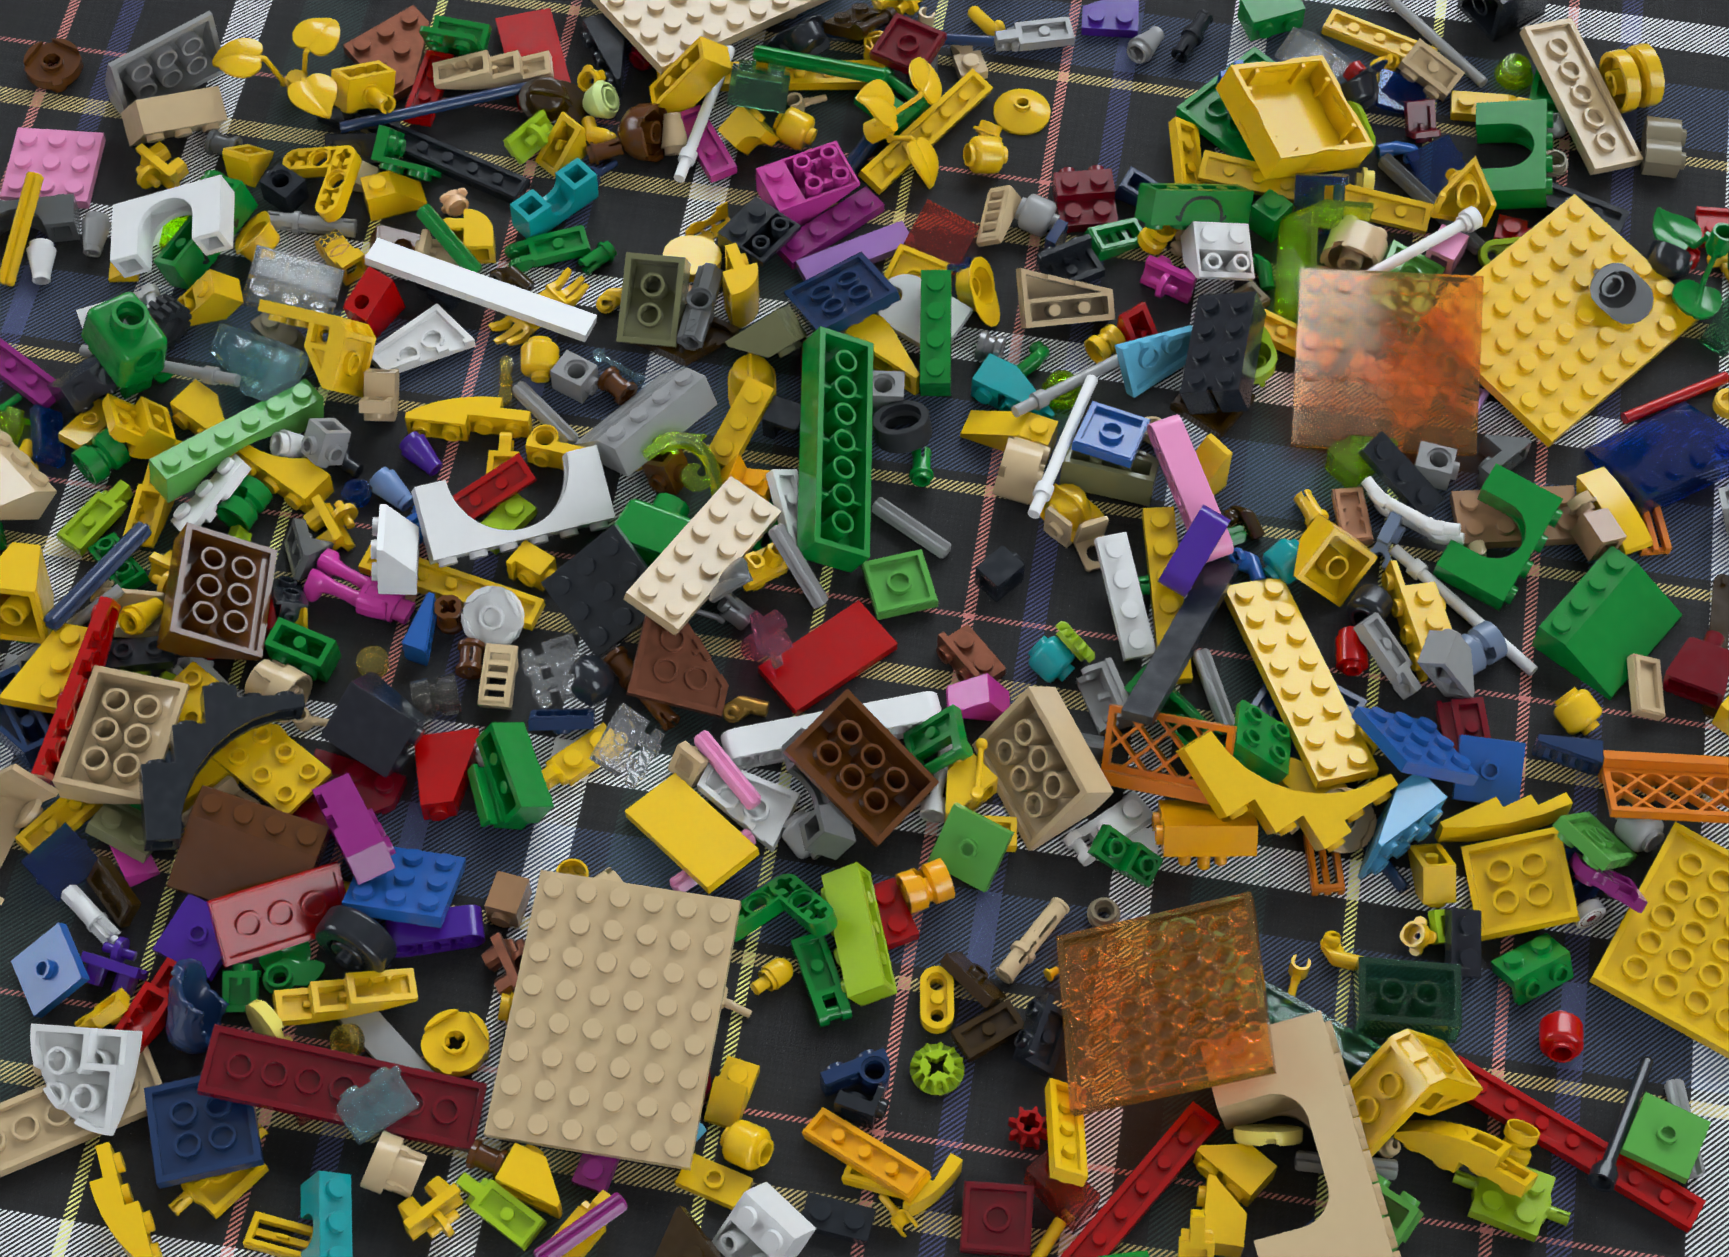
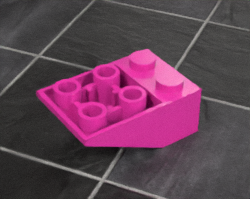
[756,141,860,225]

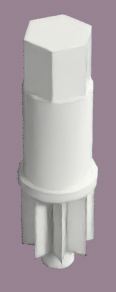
[61,885,121,944]

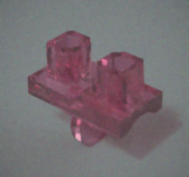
[740,609,793,669]

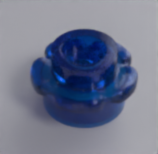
[341,479,372,508]

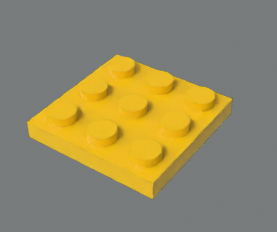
[1461,827,1580,941]

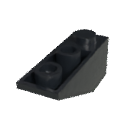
[581,13,627,98]

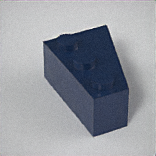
[0,664,49,770]

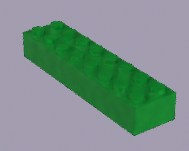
[797,326,874,573]

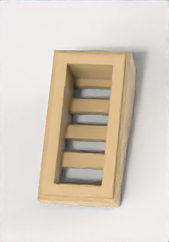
[976,185,1022,247]
[477,643,519,710]

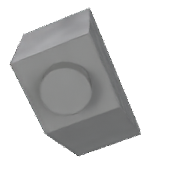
[1417,629,1475,698]

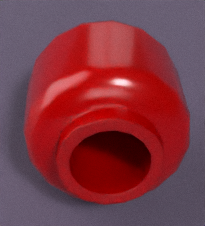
[1539,1010,1584,1063]

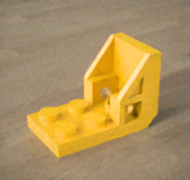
[258,299,376,398]
[1347,1028,1483,1157]

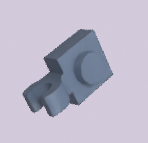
[1370,511,1405,571]

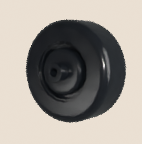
[315,905,397,973]

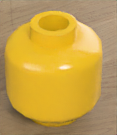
[773,107,818,150]
[963,136,1008,174]
[521,336,559,383]
[1553,687,1602,736]
[720,1120,774,1171]

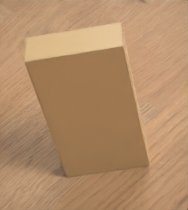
[1627,653,1665,721]

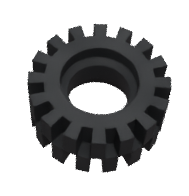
[148,294,192,352]

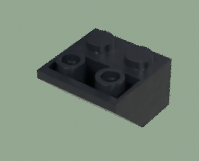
[717,196,801,267]

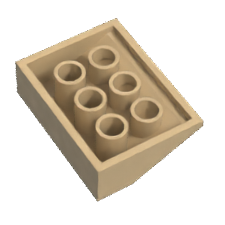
[0,429,57,520]
[52,665,190,804]
[972,686,1114,851]

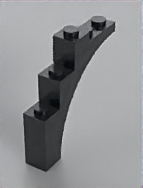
[139,682,305,851]

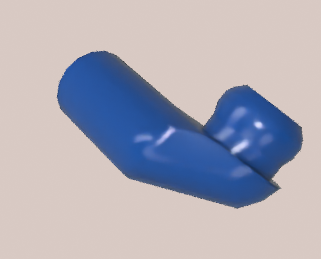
[1375,141,1419,164]
[1228,548,1266,581]

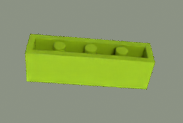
[821,862,898,1007]

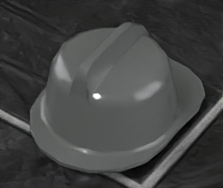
[1590,263,1654,324]

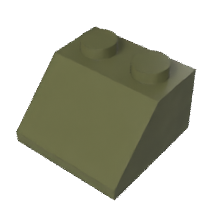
[725,305,808,358]

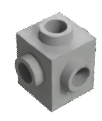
[300,418,351,468]

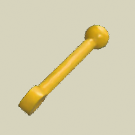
[971,738,988,801]

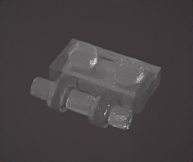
[521,633,580,708]
[589,703,665,789]

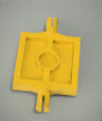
[168,1123,269,1219]

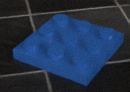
[1351,706,1479,786]
[342,847,466,928]

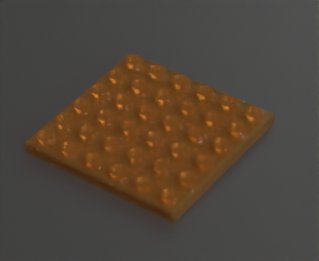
[1290,267,1484,456]
[1056,892,1276,1117]

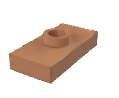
[1331,487,1374,545]

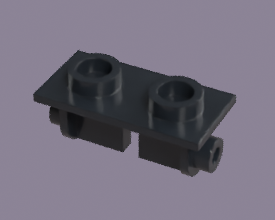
[272,576,309,623]

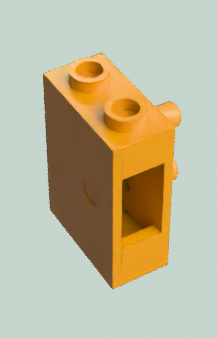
[1151,800,1258,870]

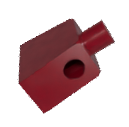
[1662,630,1729,710]

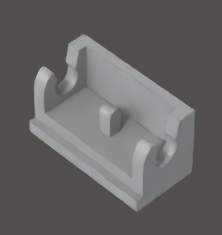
[1076,657,1133,736]

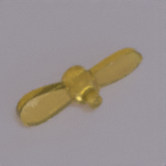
[499,355,513,405]

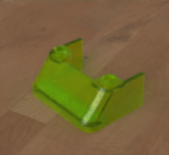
[1273,199,1374,331]

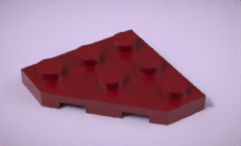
[292,748,408,834]

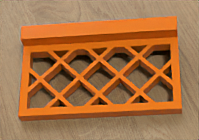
[1101,704,1237,805]
[1597,750,1729,824]

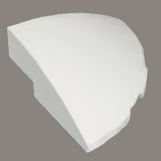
[30,1024,143,1136]

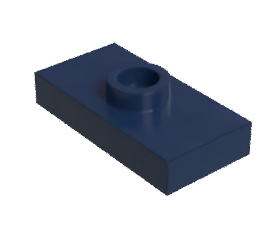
[528,708,595,734]

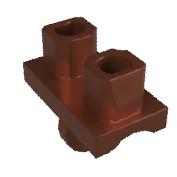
[481,932,525,995]

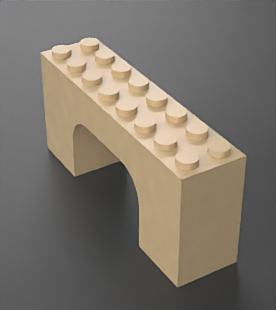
[1200,1010,1401,1257]

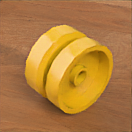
[1599,43,1665,114]

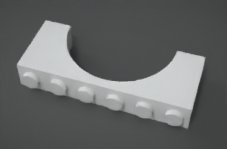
[411,445,616,567]

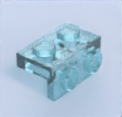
[336,1065,419,1145]

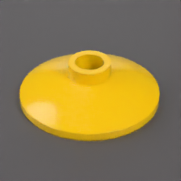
[993,89,1051,135]

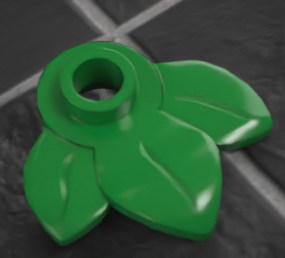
[259,941,325,994]

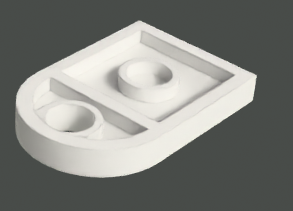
[877,274,972,348]

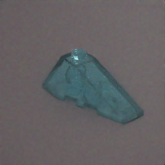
[209,323,309,402]

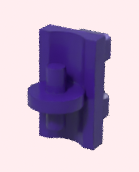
[81,936,149,996]

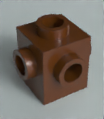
[642,445,693,495]

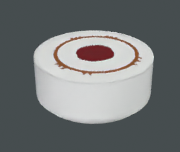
[1574,899,1606,929]

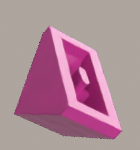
[946,673,1010,721]

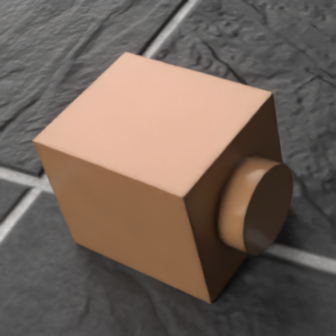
[1570,508,1627,561]
[484,871,532,928]

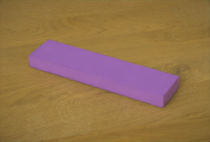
[796,221,915,281]

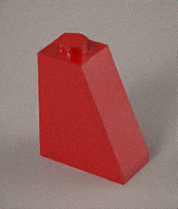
[414,728,480,821]

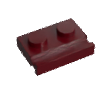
[1435,697,1491,751]

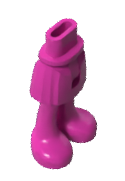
[303,548,416,625]

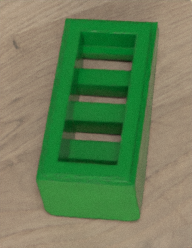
[1084,218,1142,261]

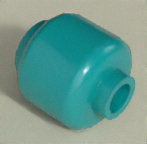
[1262,538,1299,584]
[1027,635,1075,683]

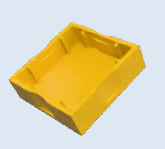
[1216,55,1374,180]

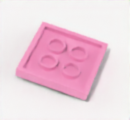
[0,127,106,209]

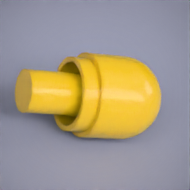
[750,958,793,995]

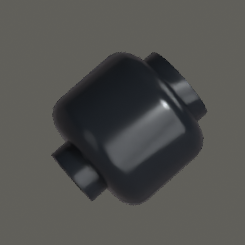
[1347,584,1393,626]

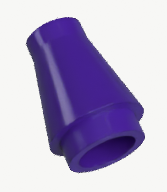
[399,431,443,477]

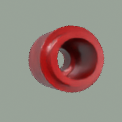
[1335,626,1368,676]

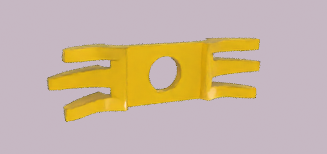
[488,267,589,346]

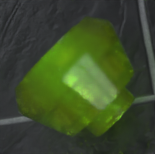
[1494,53,1533,91]
[1041,370,1082,410]

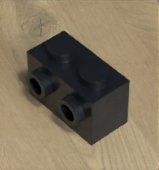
[47,354,119,414]

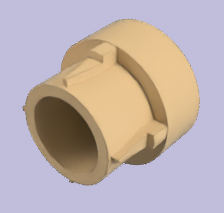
[245,659,312,724]
[360,1130,427,1198]

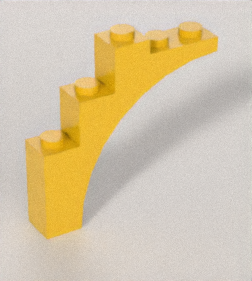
[1176,731,1398,852]

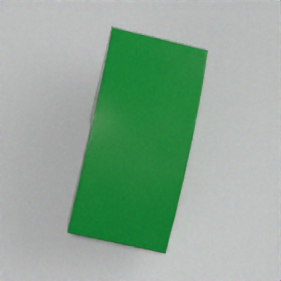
[87,532,150,589]
[1087,824,1164,888]

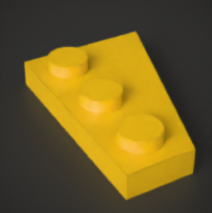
[0,623,88,714]

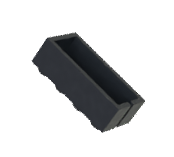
[1180,291,1266,415]

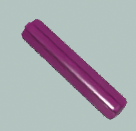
[533,1192,628,1257]

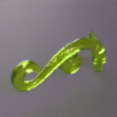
[641,431,722,496]

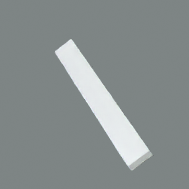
[365,238,597,342]

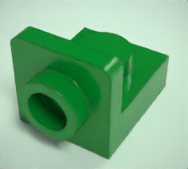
[222,963,262,1012]

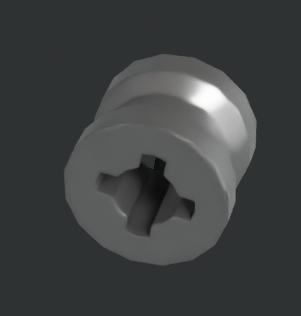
[974,330,1007,361]

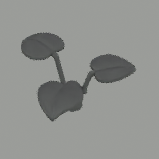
[695,557,755,630]

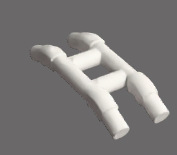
[1361,476,1465,545]

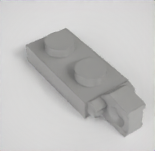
[994,16,1075,52]
[1353,612,1422,700]

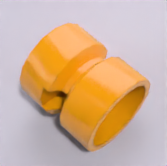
[895,858,955,914]

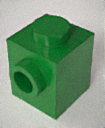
[1249,189,1293,243]

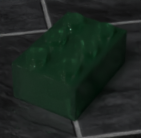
[727,59,790,114]
[1353,957,1462,1043]

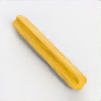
[0,172,44,286]

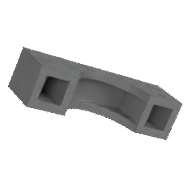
[0,194,80,242]
[781,728,856,860]

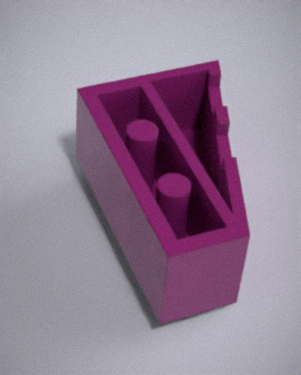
[312,773,396,885]

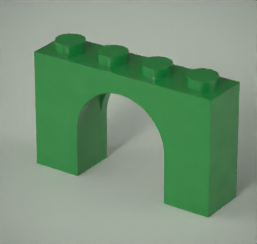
[1476,99,1554,210]
[1433,463,1563,611]

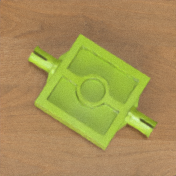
[1452,1166,1571,1242]

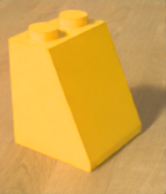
[0,542,54,644]

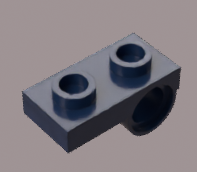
[820,1048,890,1097]

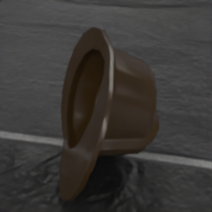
[519,77,586,124]

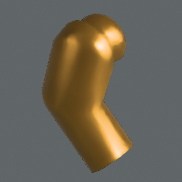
[722,696,770,723]

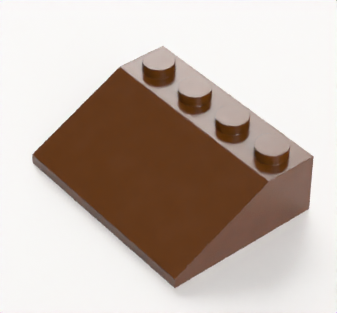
[157,522,278,661]
[783,688,939,847]
[167,785,330,901]

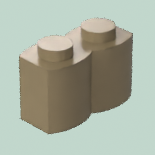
[1641,116,1687,178]

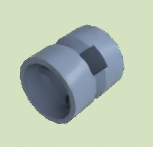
[1461,621,1508,676]

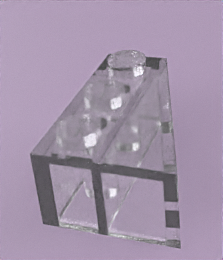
[240,245,345,315]

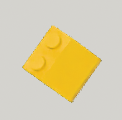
[1294,513,1378,607]

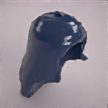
[166,958,229,1054]

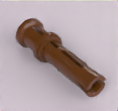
[604,646,680,731]

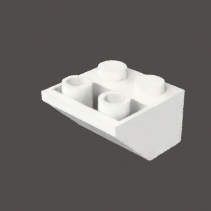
[1181,221,1255,281]
[371,504,419,595]
[712,1182,817,1257]

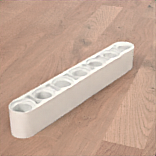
[721,691,942,770]

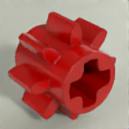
[1008,1106,1048,1151]

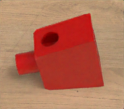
[343,266,406,338]

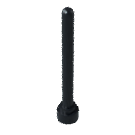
[1587,1056,1654,1192]

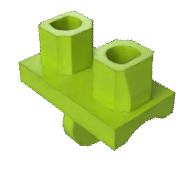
[503,109,554,164]

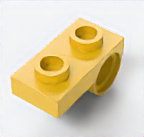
[525,424,586,471]

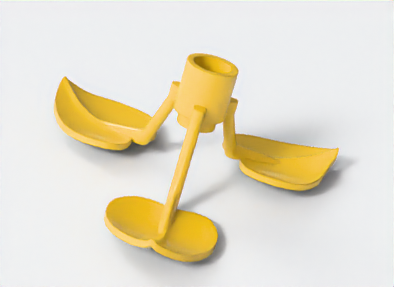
[212,18,340,119]
[855,57,942,189]

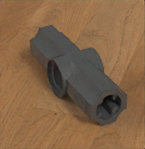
[677,263,723,351]

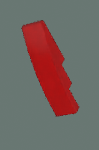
[114,957,177,1054]

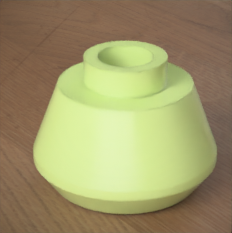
[582,80,620,119]

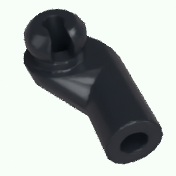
[334,439,364,478]

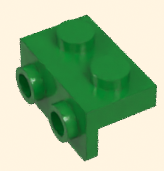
[1491,933,1574,1006]

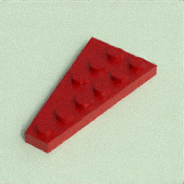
[31,596,121,787]

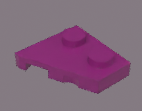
[1568,852,1648,913]

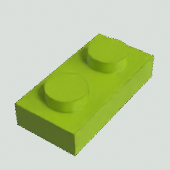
[481,494,538,555]

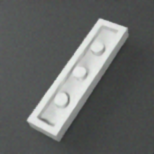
[1094,532,1156,661]

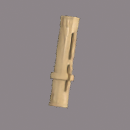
[995,897,1070,984]

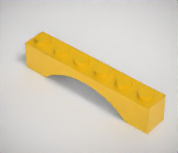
[170,379,334,513]

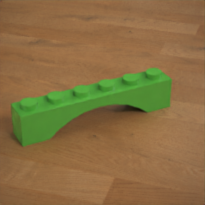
[149,378,324,503]

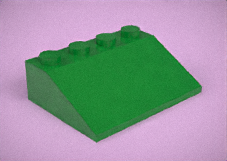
[1531,545,1682,700]

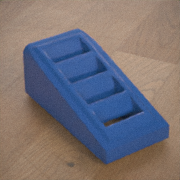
[402,592,437,666]

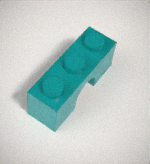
[510,157,599,238]
[300,1171,353,1257]

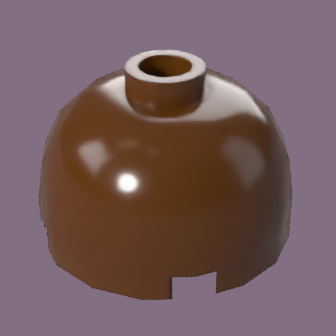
[617,103,667,162]

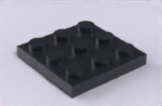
[541,524,648,658]

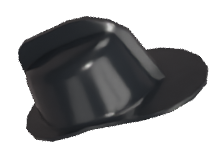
[766,15,830,56]
[1340,59,1388,110]

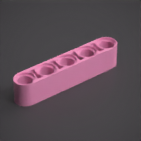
[1147,414,1234,563]

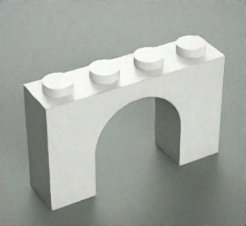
[110,175,235,278]

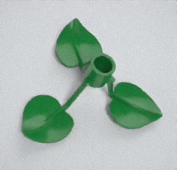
[1652,207,1729,320]

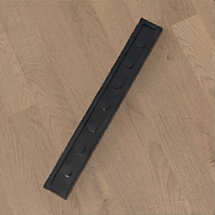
[317,105,531,203]
[1121,559,1239,726]

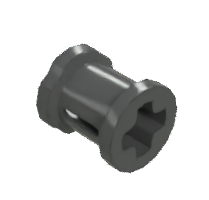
[205,129,243,155]

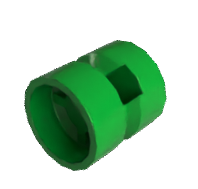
[71,428,131,486]
[215,475,273,531]

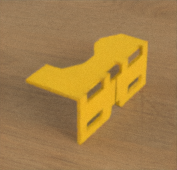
[685,201,731,242]

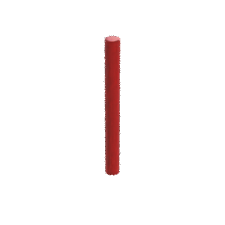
[1621,371,1729,424]

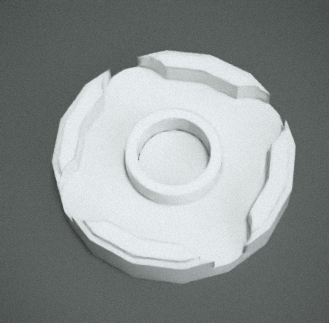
[461,586,525,645]

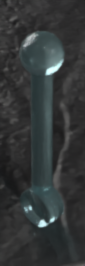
[593,348,645,385]

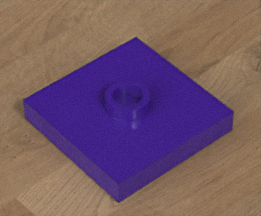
[152,893,223,982]

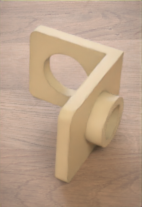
[1043,506,1073,548]
[1073,516,1109,572]

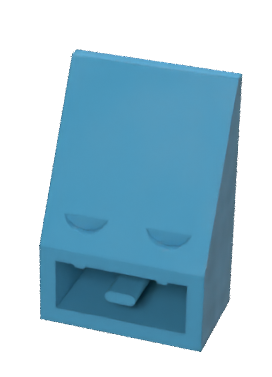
[1357,775,1447,880]

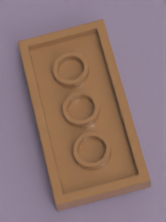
[1449,485,1578,549]

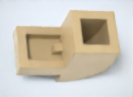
[359,368,399,422]

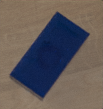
[30,404,66,468]

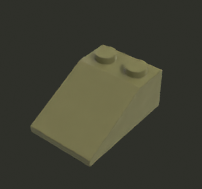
[616,252,691,348]

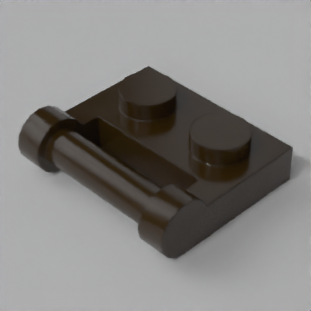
[823,3,897,41]

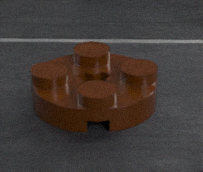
[23,38,84,93]

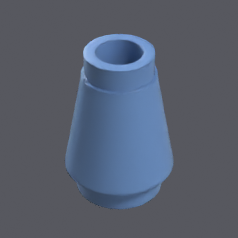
[369,467,414,512]

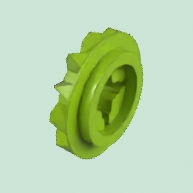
[1055,621,1095,663]
[910,1042,964,1095]

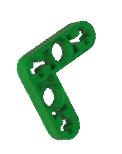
[734,874,838,942]

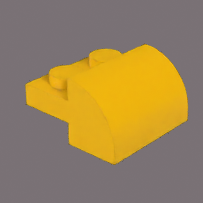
[722,243,759,329]
[102,393,176,459]

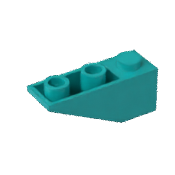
[971,353,1055,420]

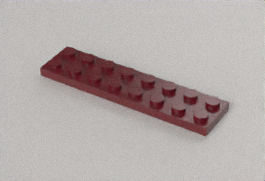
[197,1024,487,1153]

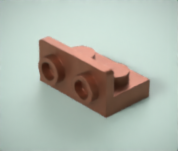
[936,624,1006,682]

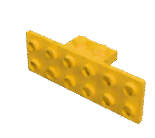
[172,662,332,815]

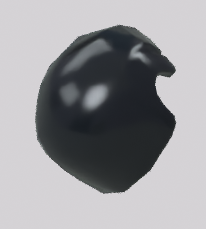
[1647,240,1693,280]
[568,655,615,707]

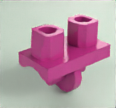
[1140,255,1197,304]

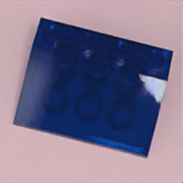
[1584,401,1729,518]

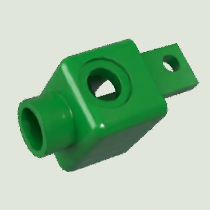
[81,292,168,399]
[615,493,691,567]

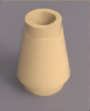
[661,112,688,156]

